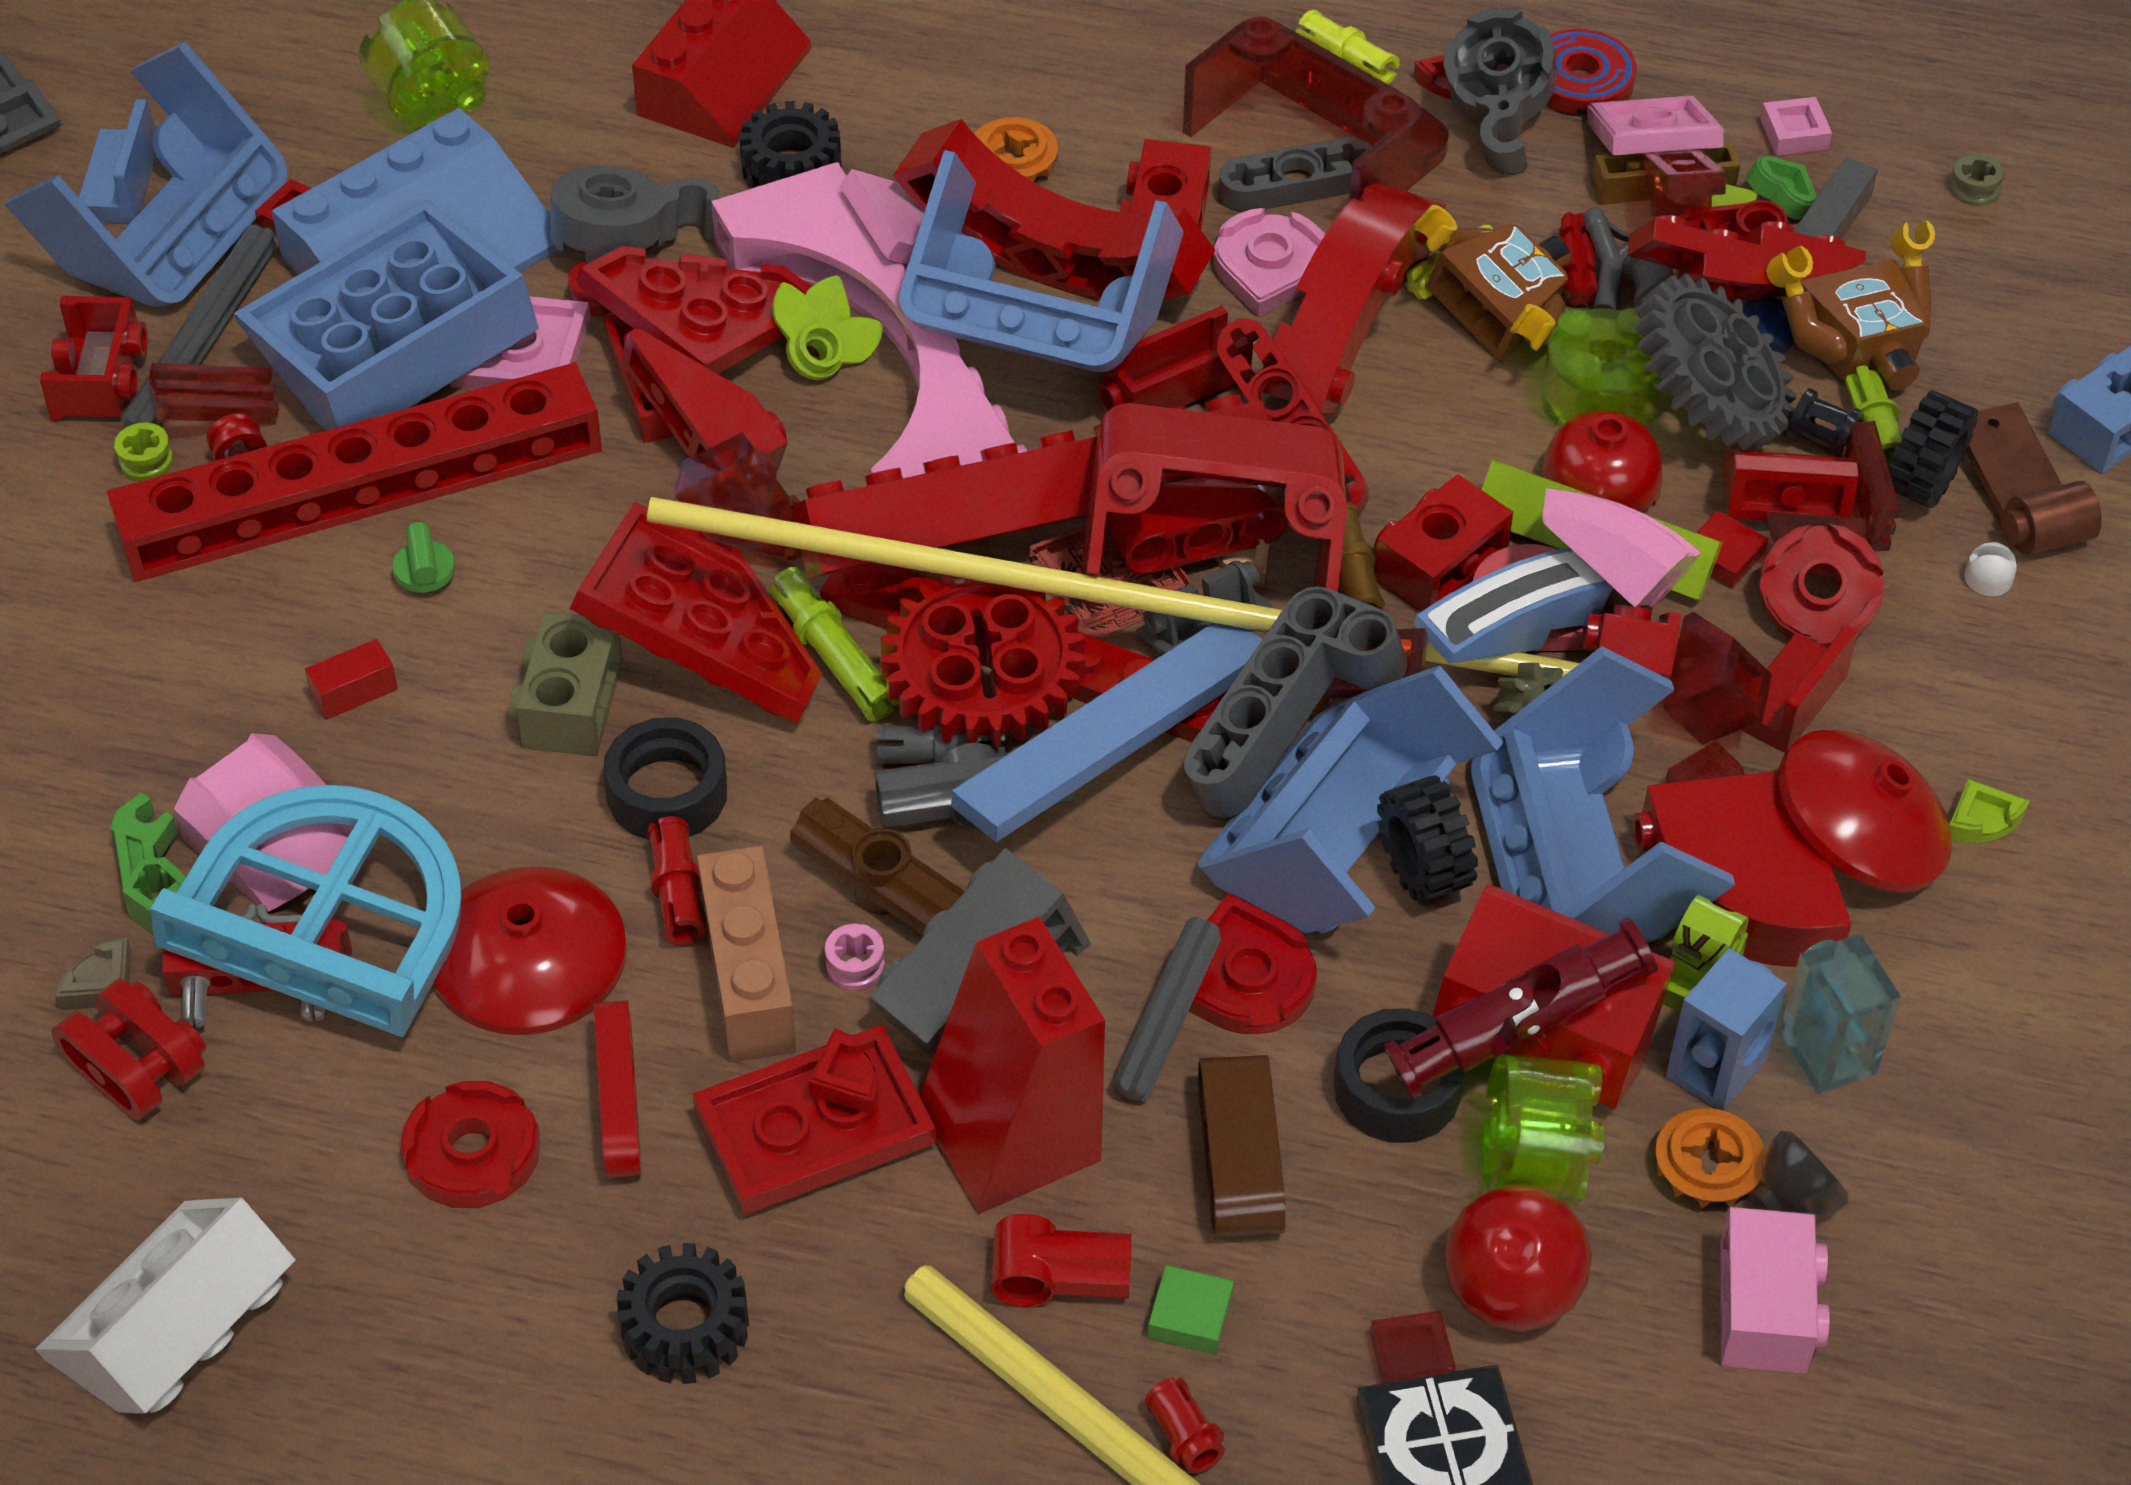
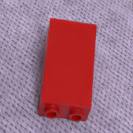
[920,916,1105,1215]

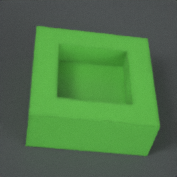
[1148,1265,1234,1355]

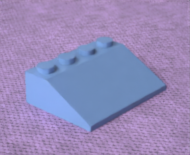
[272,108,559,275]
[234,200,539,430]

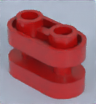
[51,978,206,1121]

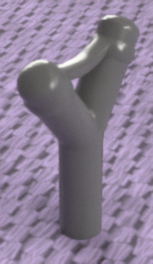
[1583,207,1630,318]

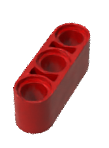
[1105,477,1288,574]

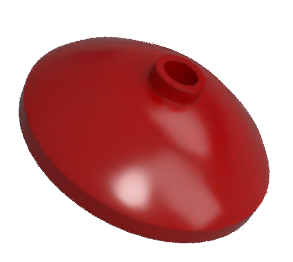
[1778,730,1952,892]
[432,866,627,1035]

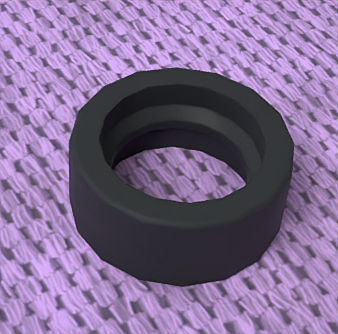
[603,717,727,839]
[1334,1008,1466,1143]

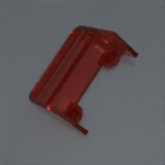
[1183,16,1449,202]

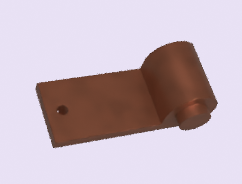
[1965,402,2102,555]

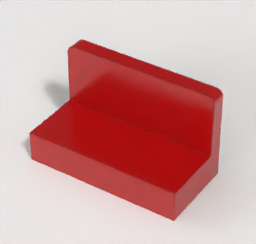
[1731,624,1859,753]

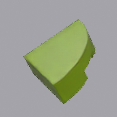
[1949,779,2030,843]

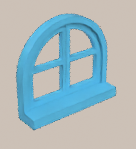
[150,785,461,1038]

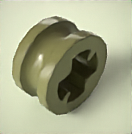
[1950,154,2004,206]

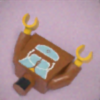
[1412,205,1571,362]
[1766,220,1935,390]

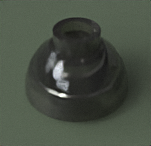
[1753,1130,1848,1218]

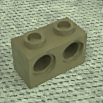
[509,612,623,757]

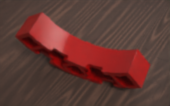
[892,119,1216,300]
[1262,183,1446,414]

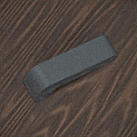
[1184,586,1407,818]

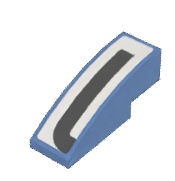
[1413,547,1613,664]

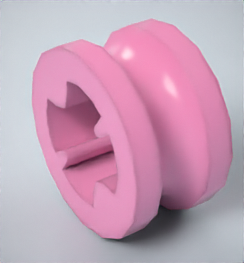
[824,923,885,991]

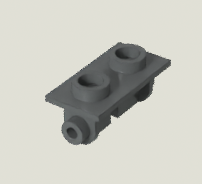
[1136,560,1273,655]

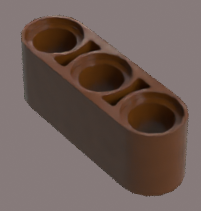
[1198,1055,1286,1236]

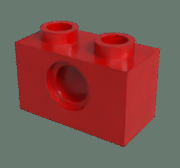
[1120,139,1212,231]
[1374,474,1513,612]

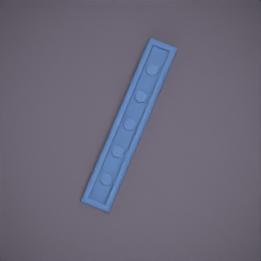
[951,623,1263,842]

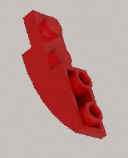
[1627,215,1866,300]

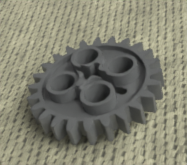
[1634,274,1797,451]

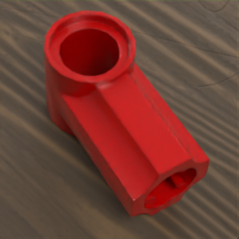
[991,1214,1132,1308]

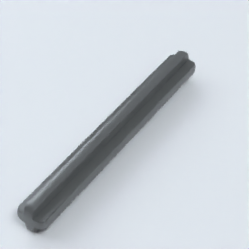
[122,224,277,428]

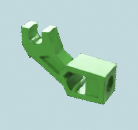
[110,791,186,935]

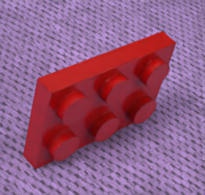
[692,1024,937,1215]

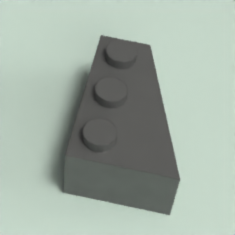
[870,848,1091,1058]

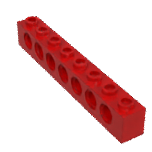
[106,362,603,583]

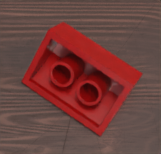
[632,0,811,148]
[1432,884,1676,1110]

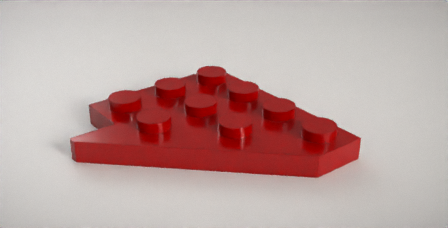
[569,501,823,724]

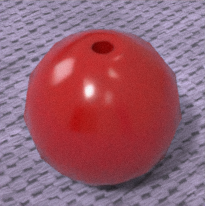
[1443,1185,1592,1332]

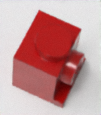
[1581,605,1682,678]

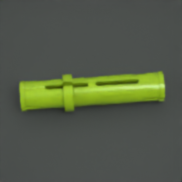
[768,567,899,722]

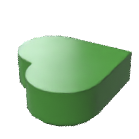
[1746,156,1817,220]

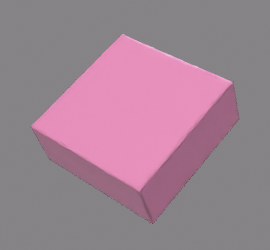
[1760,97,1832,156]

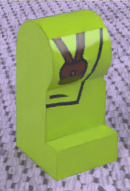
[1663,895,1749,1013]

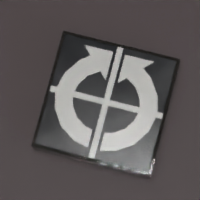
[1356,1364,1533,1485]

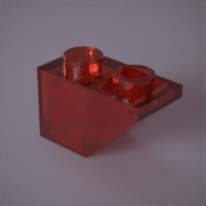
[674,432,802,561]
[1663,612,1772,745]

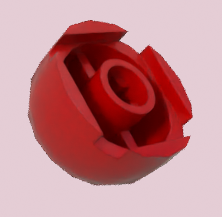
[1542,410,1662,514]

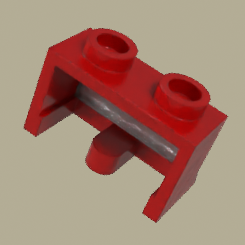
[39,296,148,422]

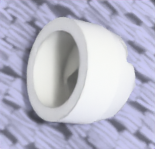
[1964,542,2017,596]

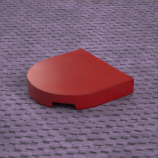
[1189,892,1317,1034]

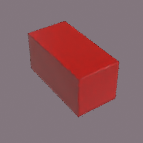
[304,639,398,720]

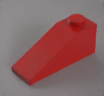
[621,328,788,501]

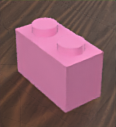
[1720,1207,1830,1374]

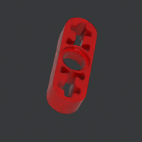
[594,1000,642,1179]

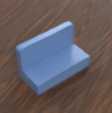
[79,99,156,224]

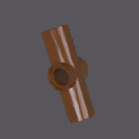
[790,797,965,935]

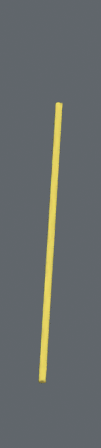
[647,497,1580,677]

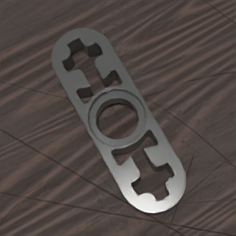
[1218,138,1377,212]

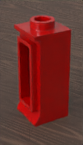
[1097,306,1253,413]

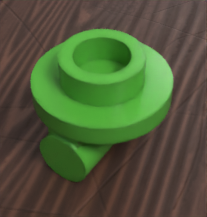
[392,522,455,592]

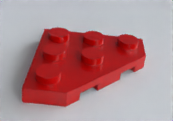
[578,246,811,374]

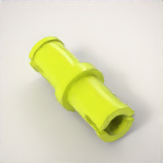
[1296,9,1400,88]

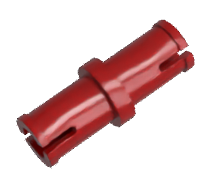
[647,816,707,946]

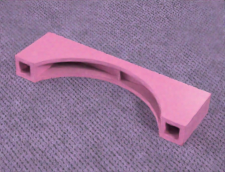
[711,162,1028,478]

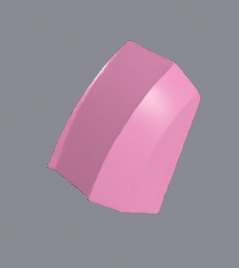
[1543,488,1701,608]
[174,733,354,912]

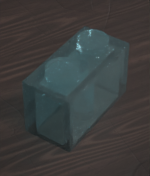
[1779,934,1901,1094]

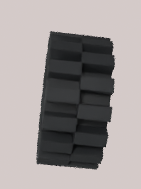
[739,101,842,189]
[1885,390,1979,509]
[1377,775,1478,903]
[617,1243,749,1384]

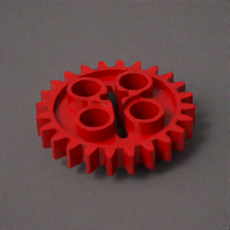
[880,574,1086,748]

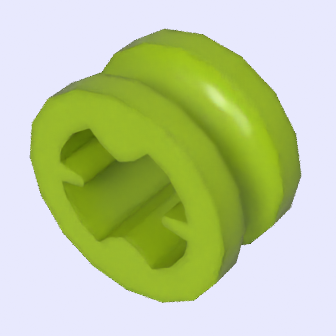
[114,422,173,482]

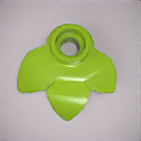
[772,275,883,380]

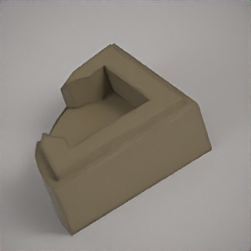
[55,938,132,1010]

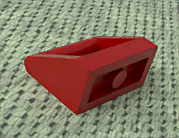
[1723,449,1859,526]

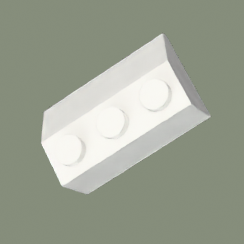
[35,1197,296,1414]

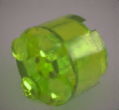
[359,0,489,131]
[1541,308,1662,425]
[1480,1054,1604,1201]

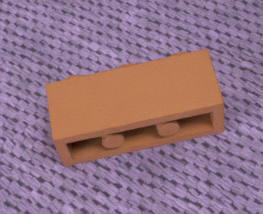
[697,845,796,1062]

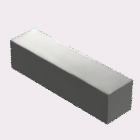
[1794,157,1878,239]

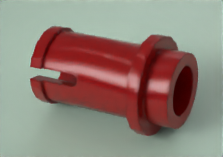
[1144,1377,1225,1474]

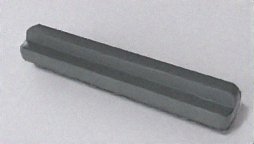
[1113,917,1221,1102]

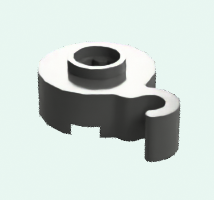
[1443,8,1558,174]
[550,165,720,263]

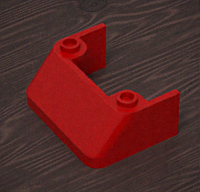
[1081,403,1347,592]

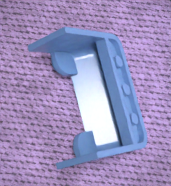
[4,41,287,308]
[899,150,1184,372]
[1471,646,1735,943]
[1197,665,1503,934]

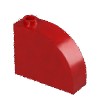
[1633,771,1852,967]

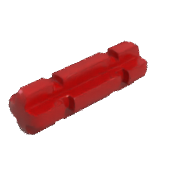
[1559,212,1598,306]

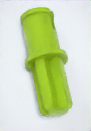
[1845,365,1902,470]

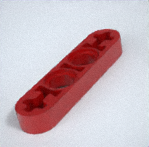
[1217,319,1369,515]

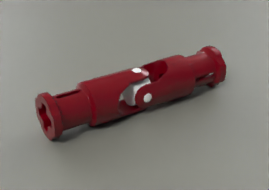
[1384,917,1658,1100]

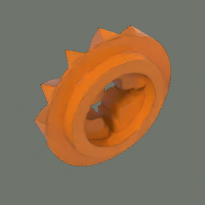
[974,117,1058,182]
[1654,1108,1766,1209]

